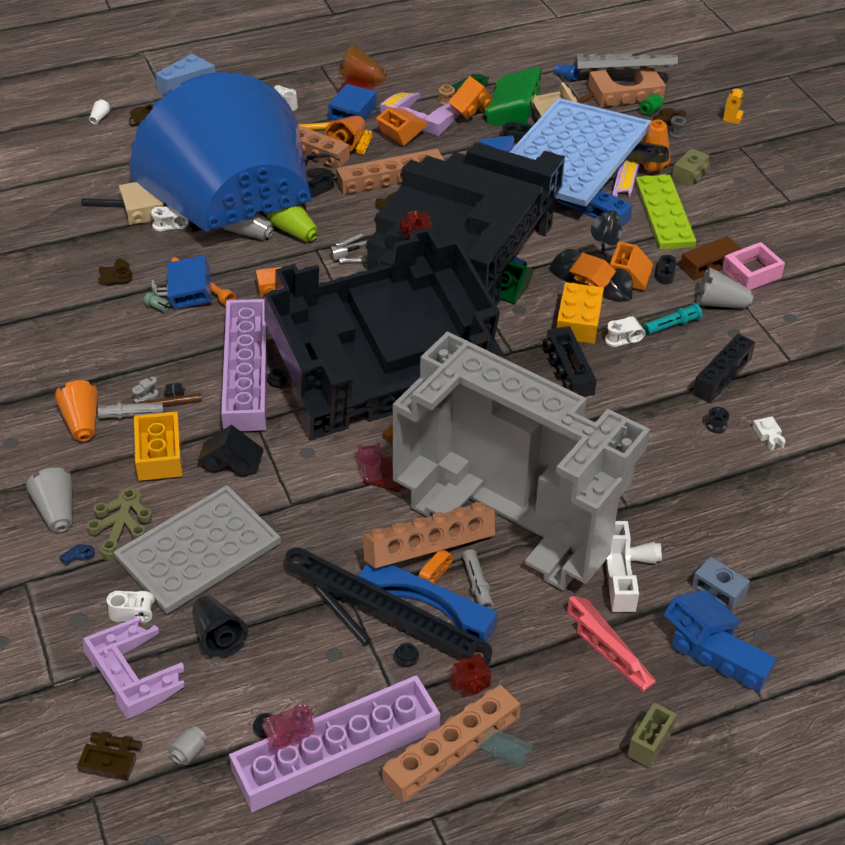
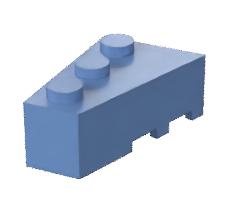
[155,54,215,95]

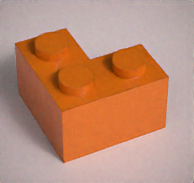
[448,76,492,120]

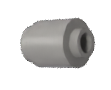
[169,726,207,765]

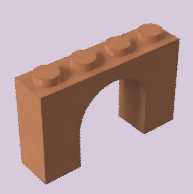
[588,66,666,108]

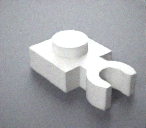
[752,416,785,451]

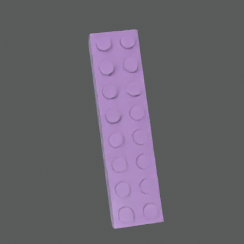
[221,299,268,431]
[229,675,440,813]

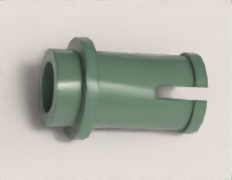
[144,292,171,313]

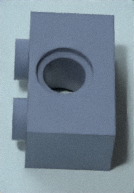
[692,557,750,612]

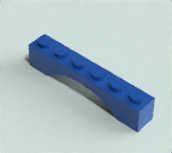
[358,563,497,642]

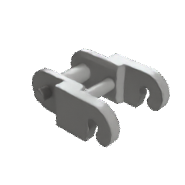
[152,280,168,297]
[132,377,159,403]

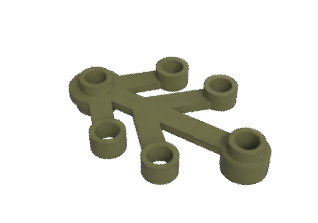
[87,488,152,561]

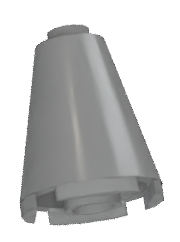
[222,212,274,240]
[696,267,753,309]
[26,468,72,533]

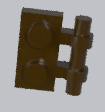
[77,731,142,781]

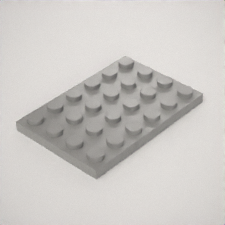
[114,485,281,614]

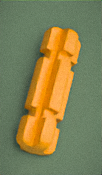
[355,130,372,155]

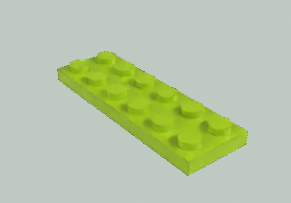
[635,174,697,250]

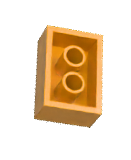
[557,282,604,344]
[134,412,183,481]

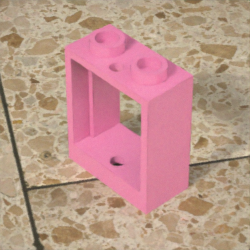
[722,242,785,290]

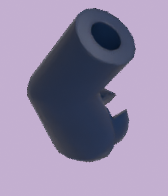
[59,544,95,566]

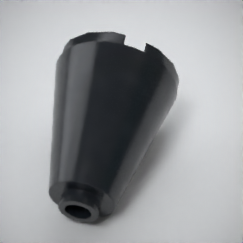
[193,596,249,658]

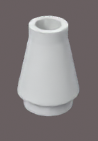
[89,100,110,125]
[630,541,662,564]

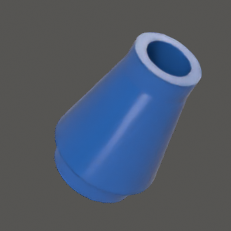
[554,64,580,81]

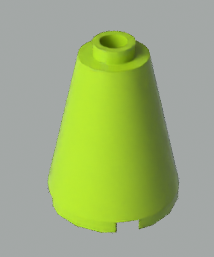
[267,204,318,242]

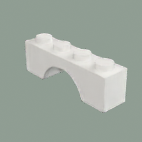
[605,521,639,612]

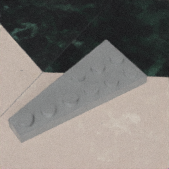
[577,54,678,71]

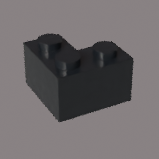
[198,424,264,477]

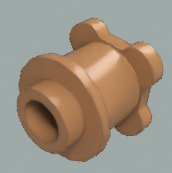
[437,84,455,106]

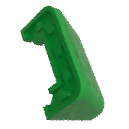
[485,67,542,126]

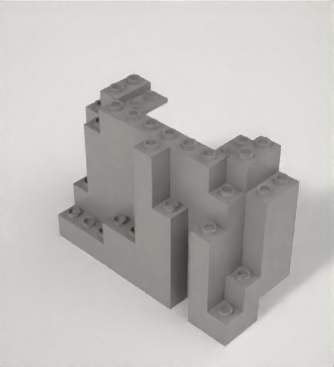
[393,331,650,591]

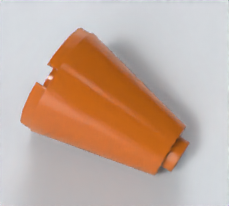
[325,116,366,152]
[640,119,671,171]
[55,380,98,442]

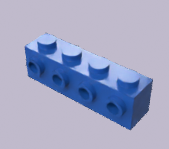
[558,190,633,227]

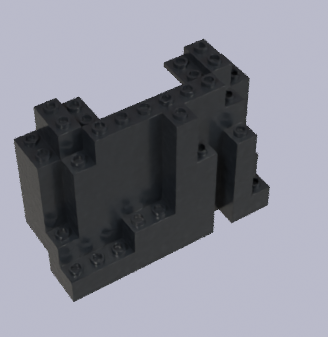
[366,142,565,306]
[264,227,505,441]

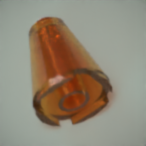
[339,45,387,85]

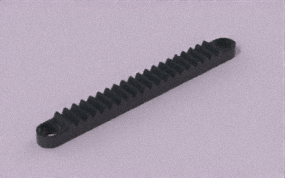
[502,122,669,164]
[285,547,493,667]

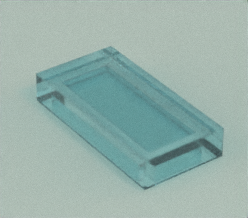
[476,728,533,769]

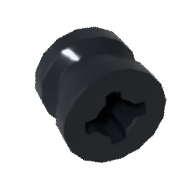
[706,407,730,434]

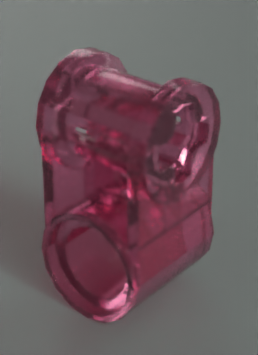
[357,442,382,482]
[262,704,315,750]

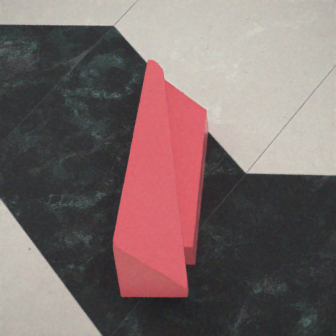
[567,596,656,692]

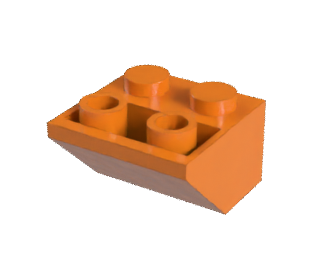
[376,108,428,146]
[610,242,653,290]

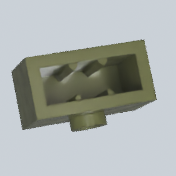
[672,148,710,187]
[627,702,677,768]

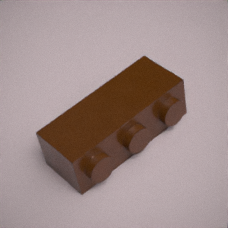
[680,236,742,281]

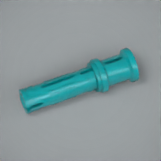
[643,303,702,335]

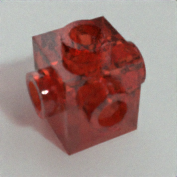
[400,210,432,238]
[451,654,491,697]

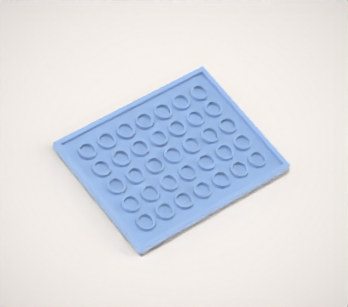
[510,98,652,206]

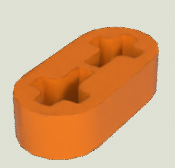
[418,549,453,584]

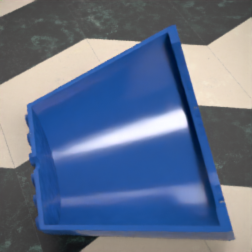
[129,72,312,231]

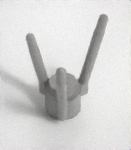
[330,234,367,264]

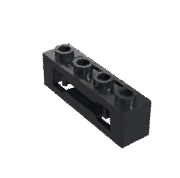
[544,326,597,397]
[692,334,756,404]

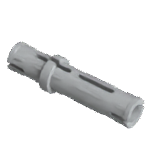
[98,402,163,419]
[462,549,494,609]

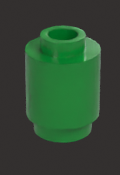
[639,94,663,116]

